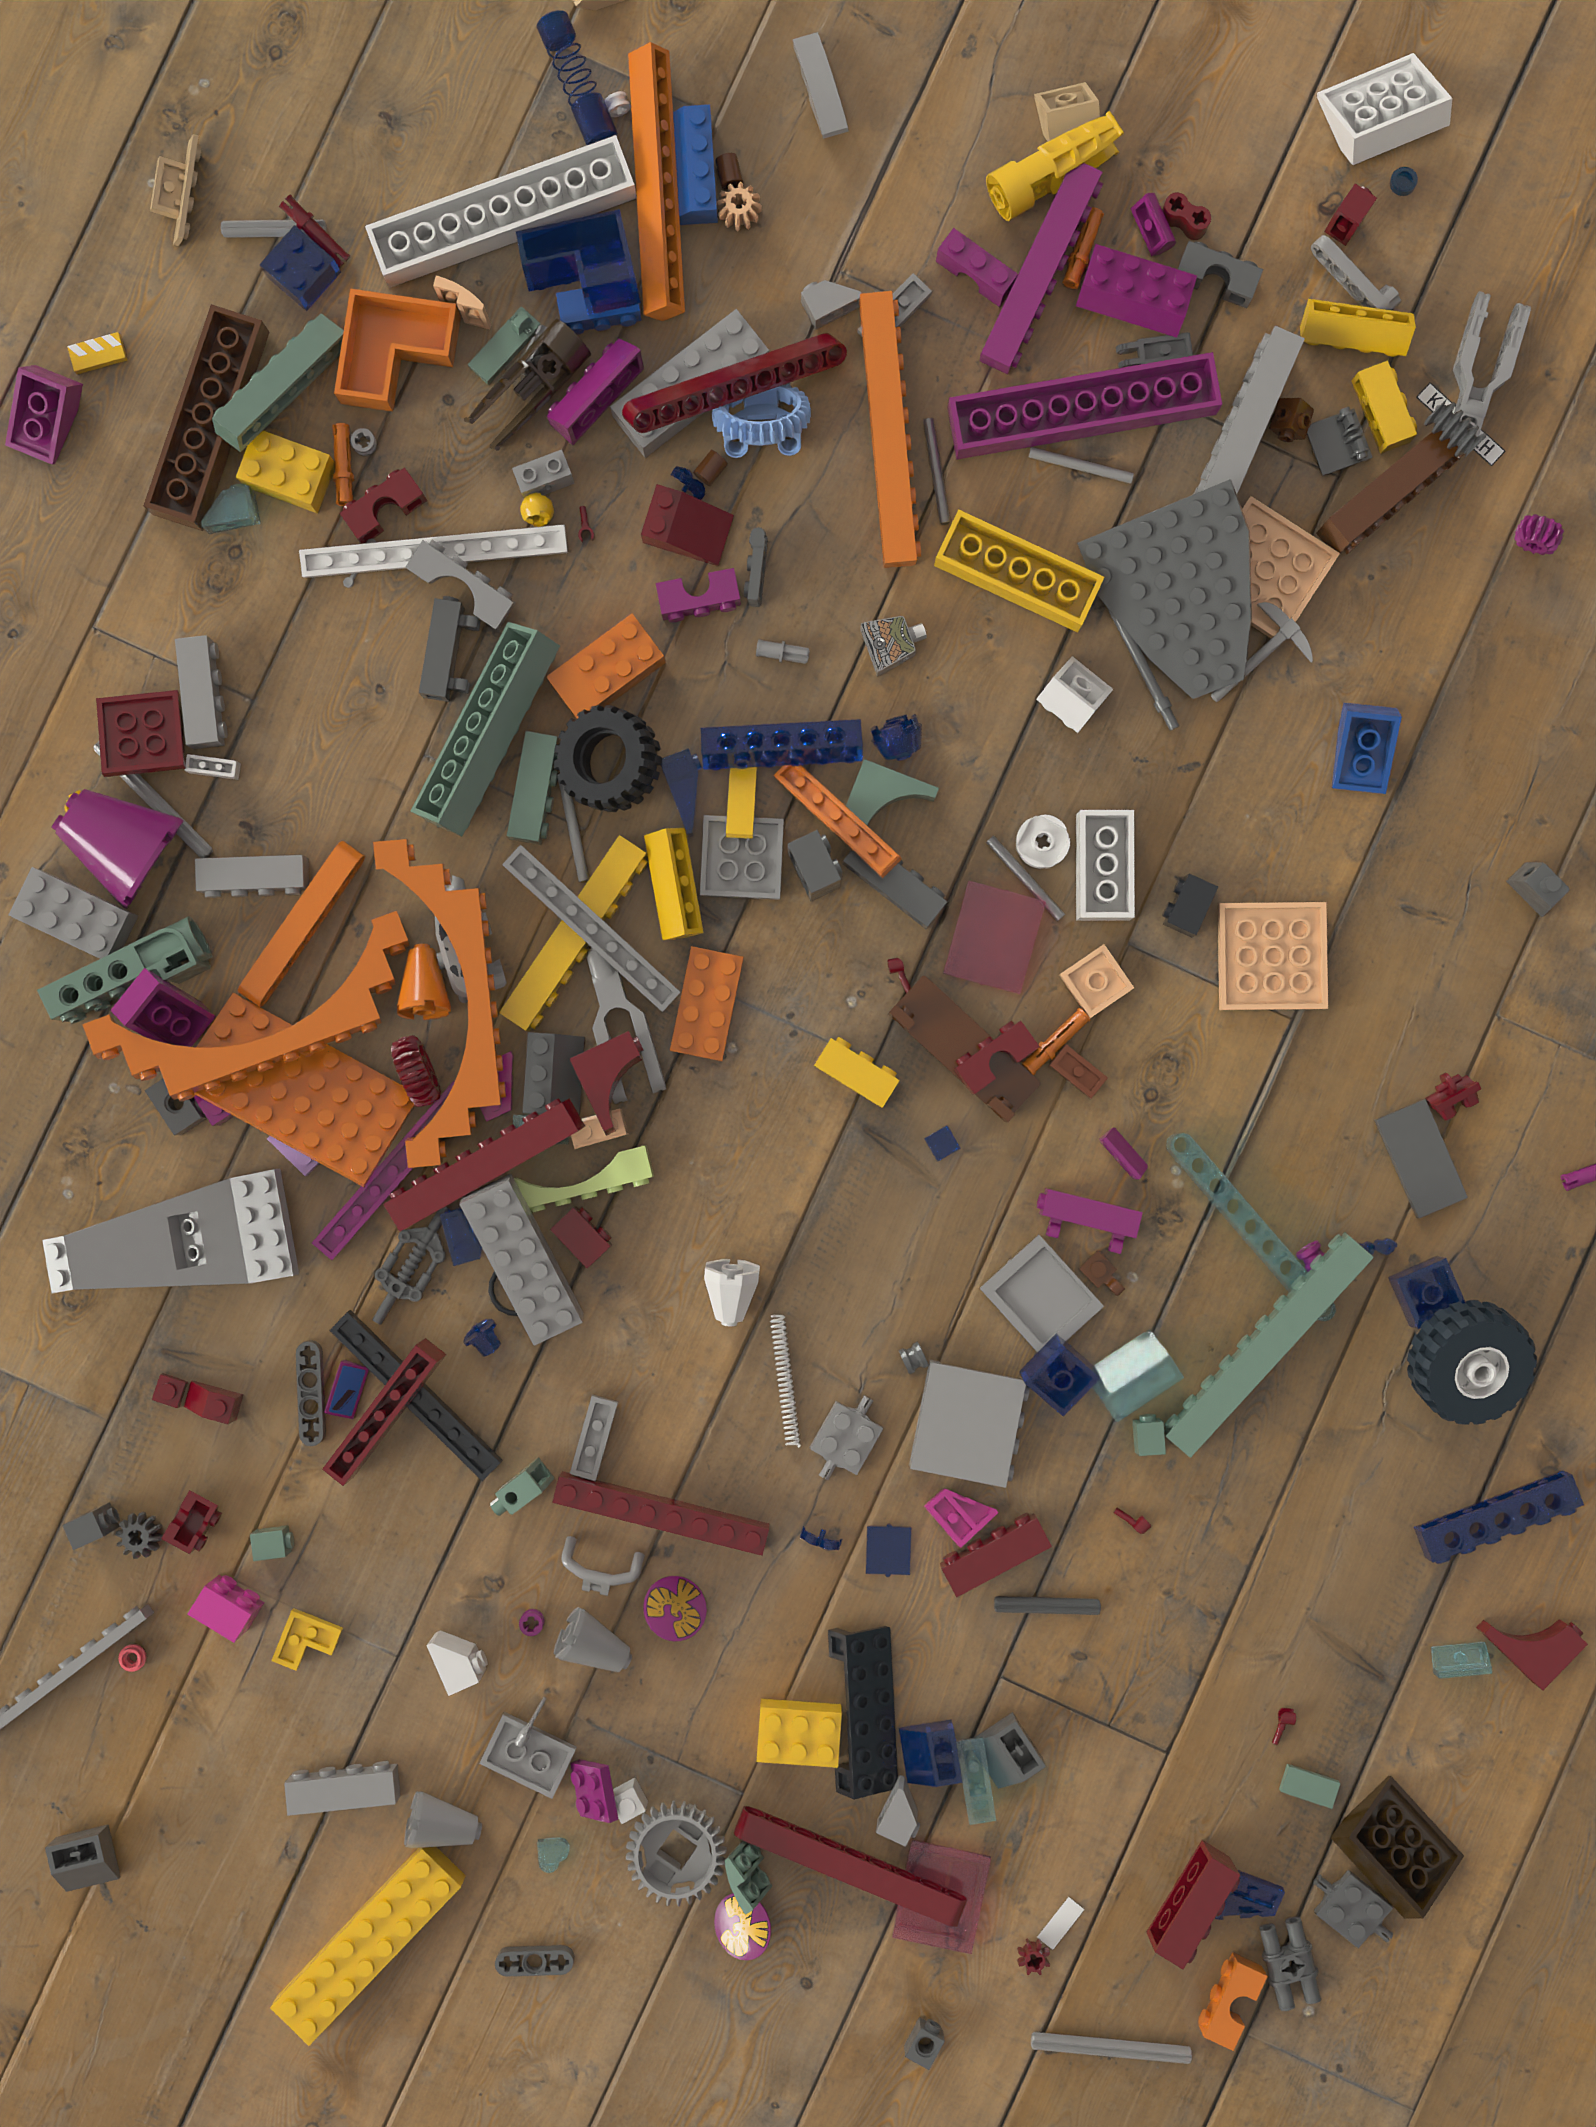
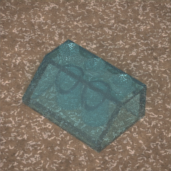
[1083,1329,1184,1422]

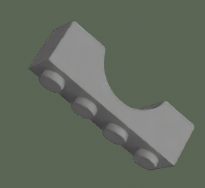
[405,539,516,630]

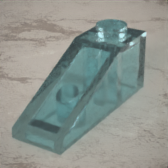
[956,1737,996,1825]

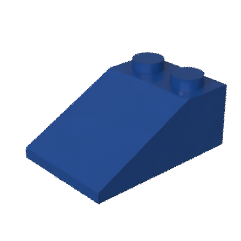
[1332,702,1402,794]

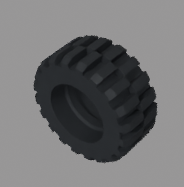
[554,705,662,812]

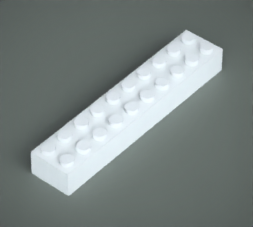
[365,135,637,288]

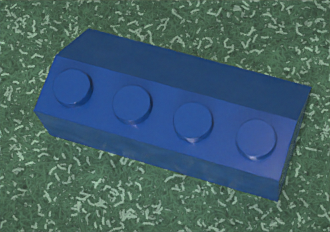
[673,105,718,225]

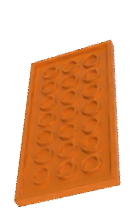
[195,993,415,1187]

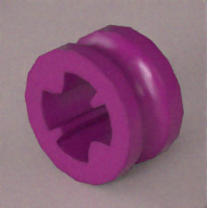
[519,1609,545,1636]

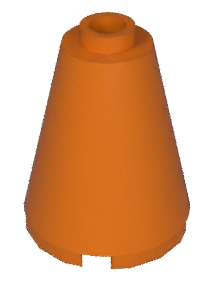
[397,944,451,1020]

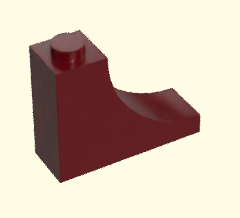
[570,1031,644,1136]
[1476,1619,1588,1691]

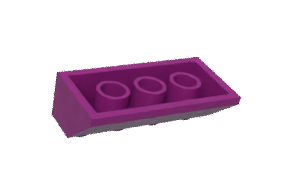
[547,339,644,446]

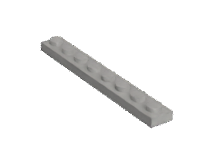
[502,845,680,1012]
[0,1604,154,1729]

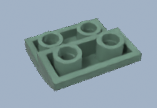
[725,1840,772,1915]

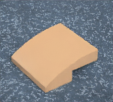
[433,276,491,330]

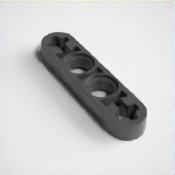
[296,1340,326,1446]

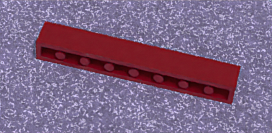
[383,1098,585,1232]
[552,1471,770,1556]

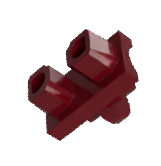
[1425,1072,1481,1120]

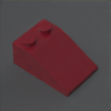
[641,484,734,566]

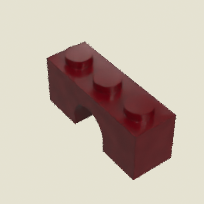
[339,467,427,544]
[954,1020,1040,1095]

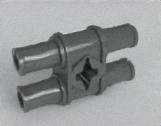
[1259,1917,1321,2011]

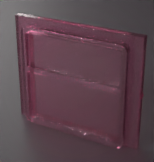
[943,881,1046,994]
[892,1840,991,1954]

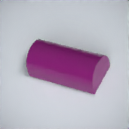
[1130,193,1176,256]

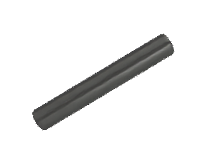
[994,1596,1101,1615]

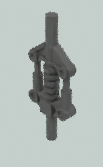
[372,1206,451,1325]

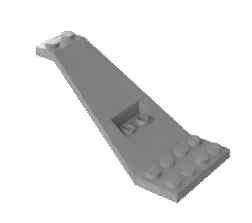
[42,1169,299,1293]

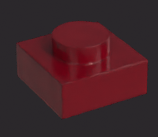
[152,1373,188,1408]

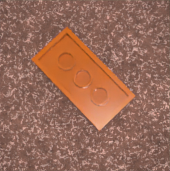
[670,946,744,1061]

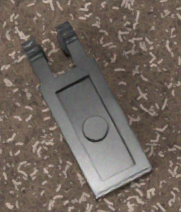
[1116,332,1193,368]
[744,527,768,607]

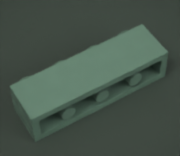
[507,731,560,845]

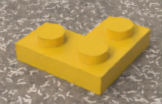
[271,1608,343,1671]

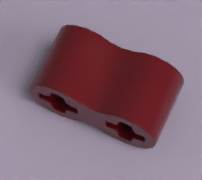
[1162,192,1211,240]

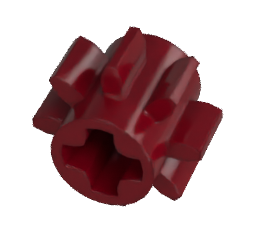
[1017,1938,1050,1975]

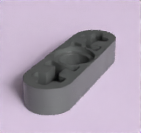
[495,1945,575,1976]

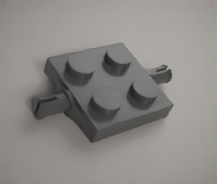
[1313,1869,1393,1949]

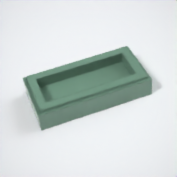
[1279,1764,1340,1809]

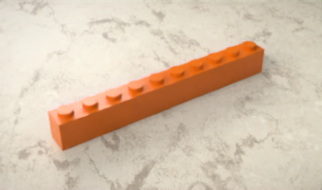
[628,42,685,321]
[859,291,921,568]

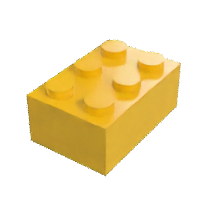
[236,431,335,514]
[756,1699,842,1768]

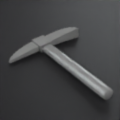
[1211,602,1313,702]

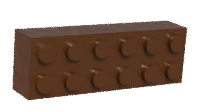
[1316,431,1465,555]

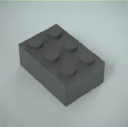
[788,830,843,902]

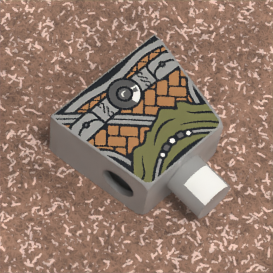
[860,616,927,677]

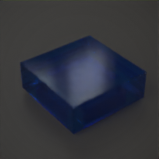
[924,1125,961,1162]

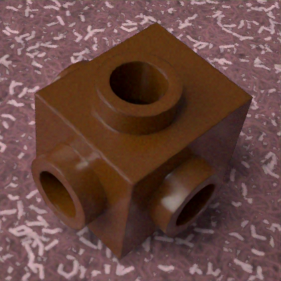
[1269,398,1314,442]

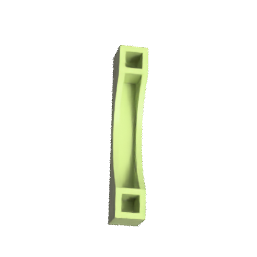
[514,1145,654,1213]

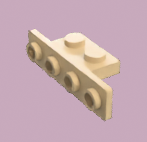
[150,134,201,246]

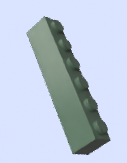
[212,314,344,452]

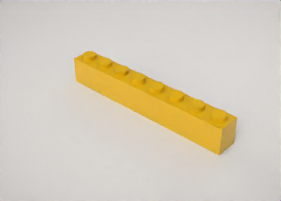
[499,835,648,1032]

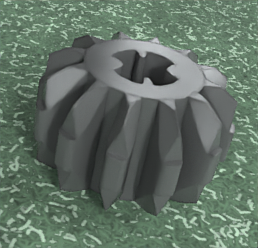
[115,1512,163,1559]

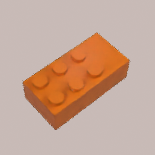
[546,614,666,720]

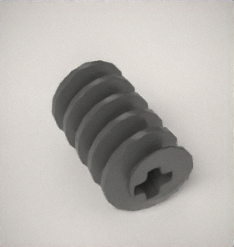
[1424,399,1487,457]

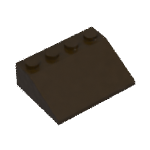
[1331,1776,1464,1919]

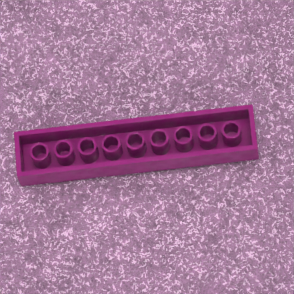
[947,352,1222,460]

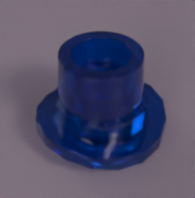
[463,1319,501,1357]

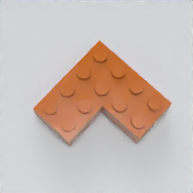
[334,289,461,412]

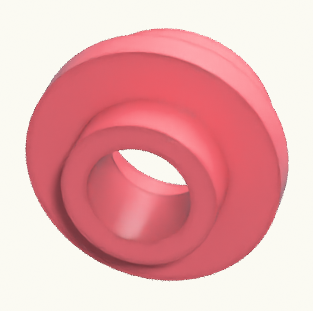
[118,1644,147,1672]

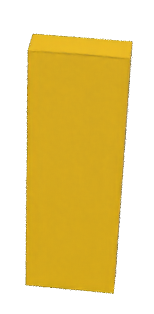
[726,761,757,839]

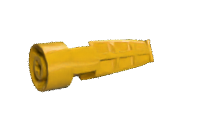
[986,111,1124,221]

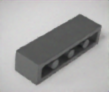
[843,850,947,929]

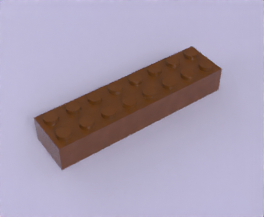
[143,304,270,531]

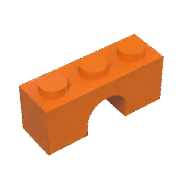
[1198,1952,1268,2051]

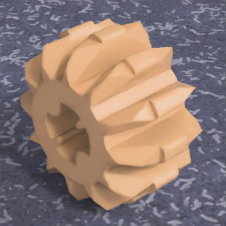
[717,181,762,231]

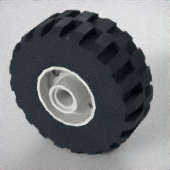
[1407,1300,1537,1425]

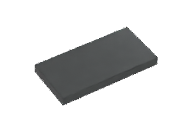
[1374,1099,1468,1218]

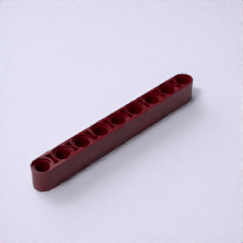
[622,333,847,433]
[733,1806,968,1927]

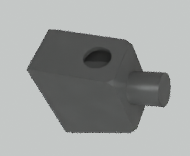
[1506,862,1570,917]

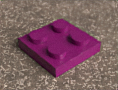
[570,1759,619,1823]

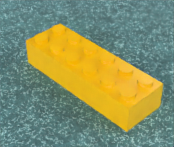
[934,509,1104,633]

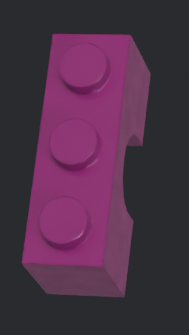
[936,227,1018,308]
[655,568,741,623]

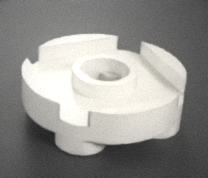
[1016,815,1070,869]

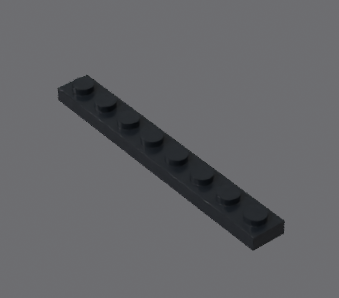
[329,1310,503,1481]

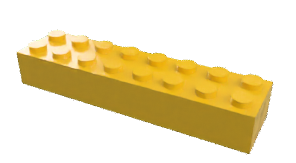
[270,1847,466,2046]

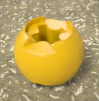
[520,493,554,527]

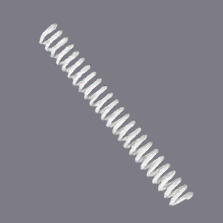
[770,1315,801,1447]

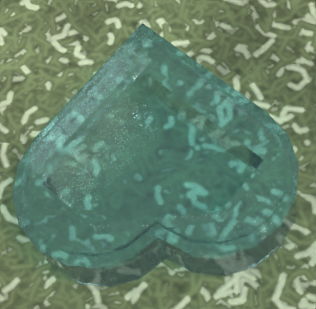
[537,1838,570,1873]

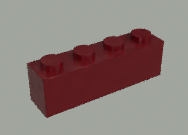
[940,1513,1052,1598]

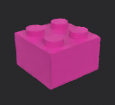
[188,1575,265,1643]

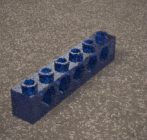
[701,719,863,770]
[1414,1470,1584,1564]

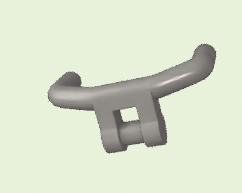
[561,1536,645,1596]

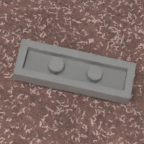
[858,273,932,337]
[570,1395,618,1481]

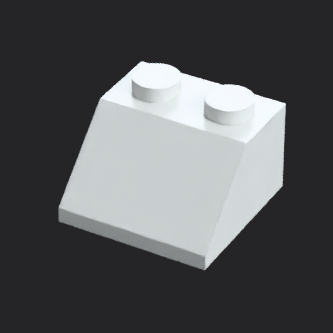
[1036,656,1113,733]
[426,1630,488,1696]

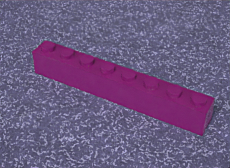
[979,163,1104,375]

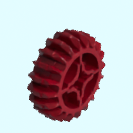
[391,1035,441,1107]

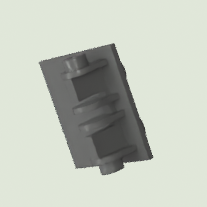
[1307,407,1373,476]

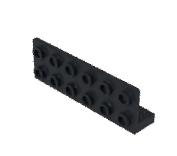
[828,1626,898,1800]

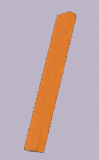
[773,757,902,878]

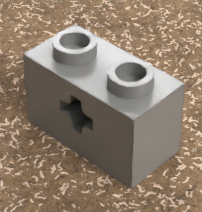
[512,449,575,498]

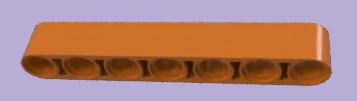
[238,841,365,1007]

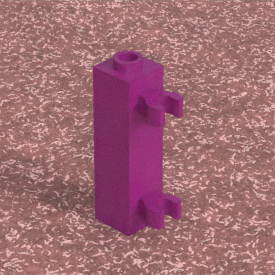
[1036,1188,1143,1254]

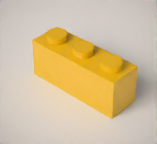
[1351,360,1417,454]
[814,1037,900,1108]

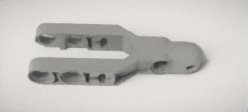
[1453,291,1531,437]
[587,947,666,1104]

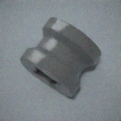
[898,1341,929,1375]

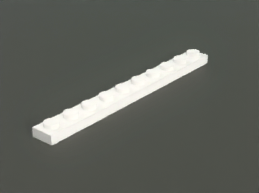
[299,525,568,578]

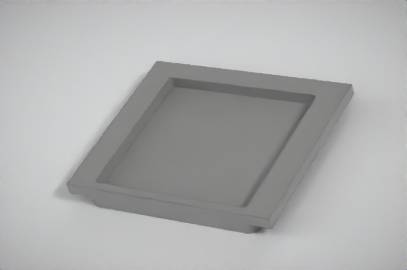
[980,1234,1104,1360]

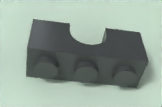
[1178,241,1263,309]

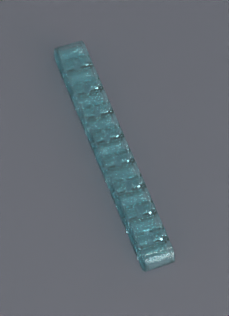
[1166,1133,1336,1321]

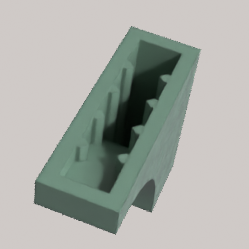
[846,759,939,826]

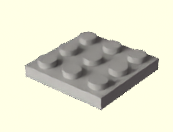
[700,815,784,900]

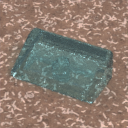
[1431,1642,1492,1678]

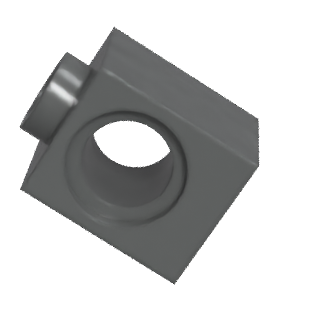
[904,2017,945,2070]

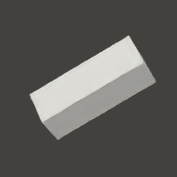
[185,754,241,780]

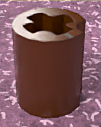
[715,153,743,190]
[693,450,728,486]

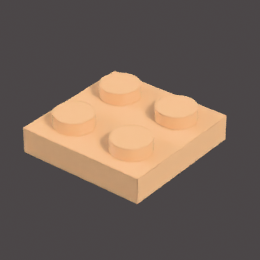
[1059,944,1134,1018]

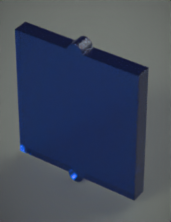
[866,1524,911,1577]

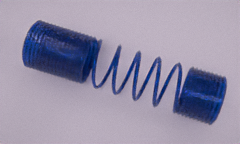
[536,10,618,146]

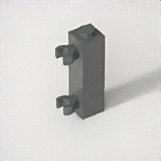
[419,596,481,702]

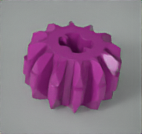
[1514,514,1564,555]

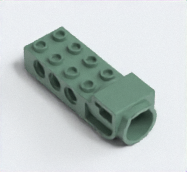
[37,916,213,1024]

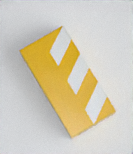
[67,332,128,375]

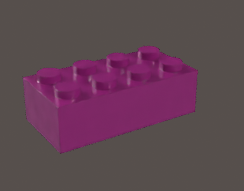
[1076,244,1197,338]

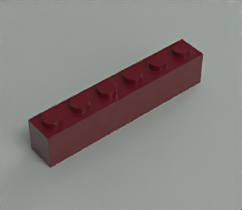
[322,1338,447,1486]

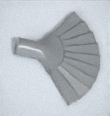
[515,1697,547,1748]

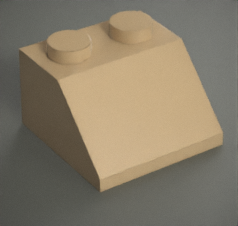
[1034,82,1100,142]

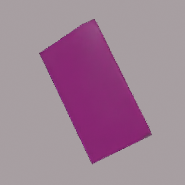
[1099,1127,1148,1180]

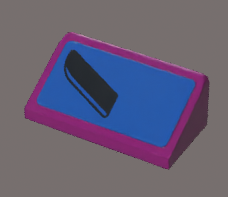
[324,1360,369,1419]

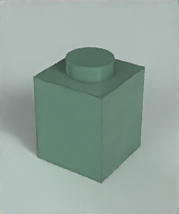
[1132,1414,1166,1456]
[250,1525,294,1561]

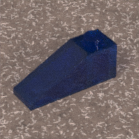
[661,748,702,838]

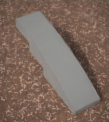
[793,32,849,139]

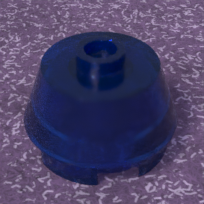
[870,714,922,761]

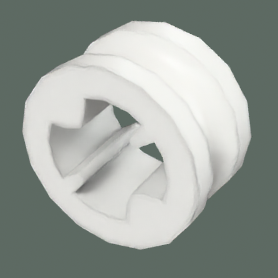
[604,91,631,117]

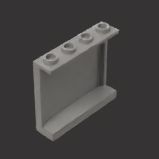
[909,1360,1030,1488]

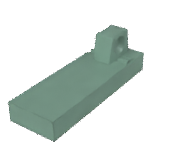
[468,306,541,385]

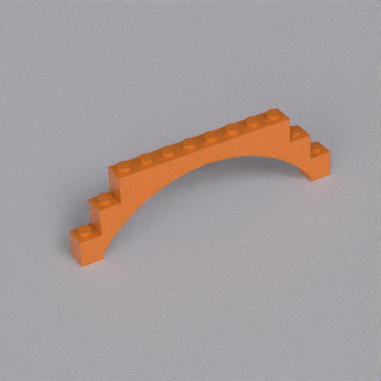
[373,839,506,1168]
[82,911,410,1101]

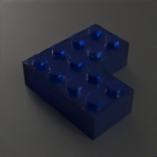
[516,209,641,315]

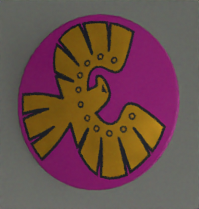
[643,1576,707,1642]
[714,1893,771,1960]

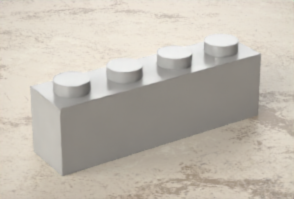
[175,635,228,749]
[195,855,309,898]
[284,1761,401,1816]

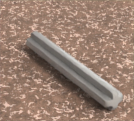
[221,219,327,238]

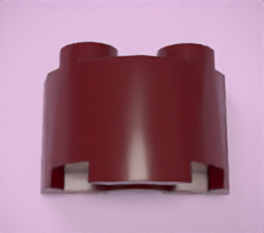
[161,1490,222,1554]

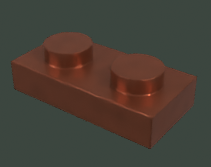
[1049,1044,1108,1099]

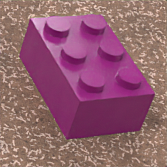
[110,968,216,1047]

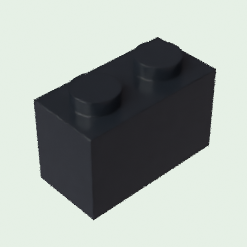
[1162,873,1218,938]

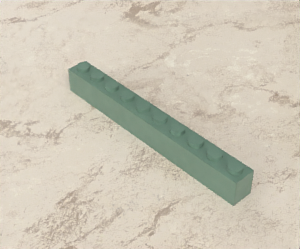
[1164,1232,1374,1458]

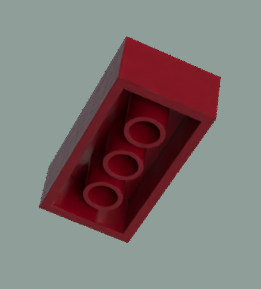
[1146,1840,1240,1970]

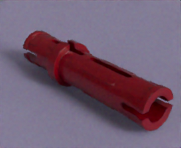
[279,194,351,268]

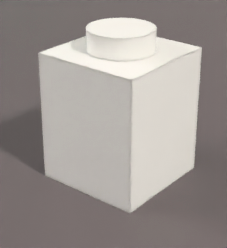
[613,1778,648,1824]

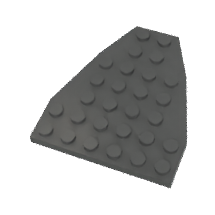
[1077,479,1252,699]

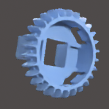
[712,384,811,458]

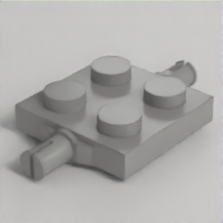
[809,1395,883,1480]

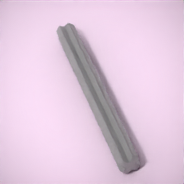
[93,741,213,858]
[1031,2032,1192,2064]

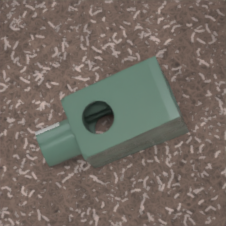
[490,1457,555,1516]

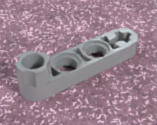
[1311,235,1401,310]

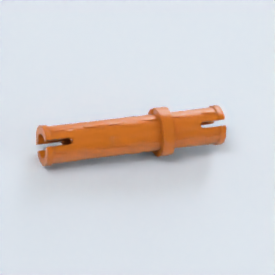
[1062,207,1104,289]
[332,423,354,506]
[1022,1008,1091,1075]

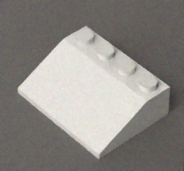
[1317,53,1452,165]

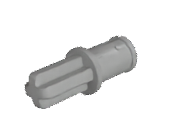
[756,639,810,664]

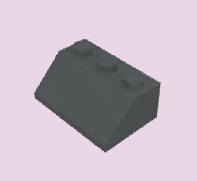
[523,1032,585,1116]

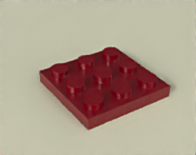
[96,690,186,777]

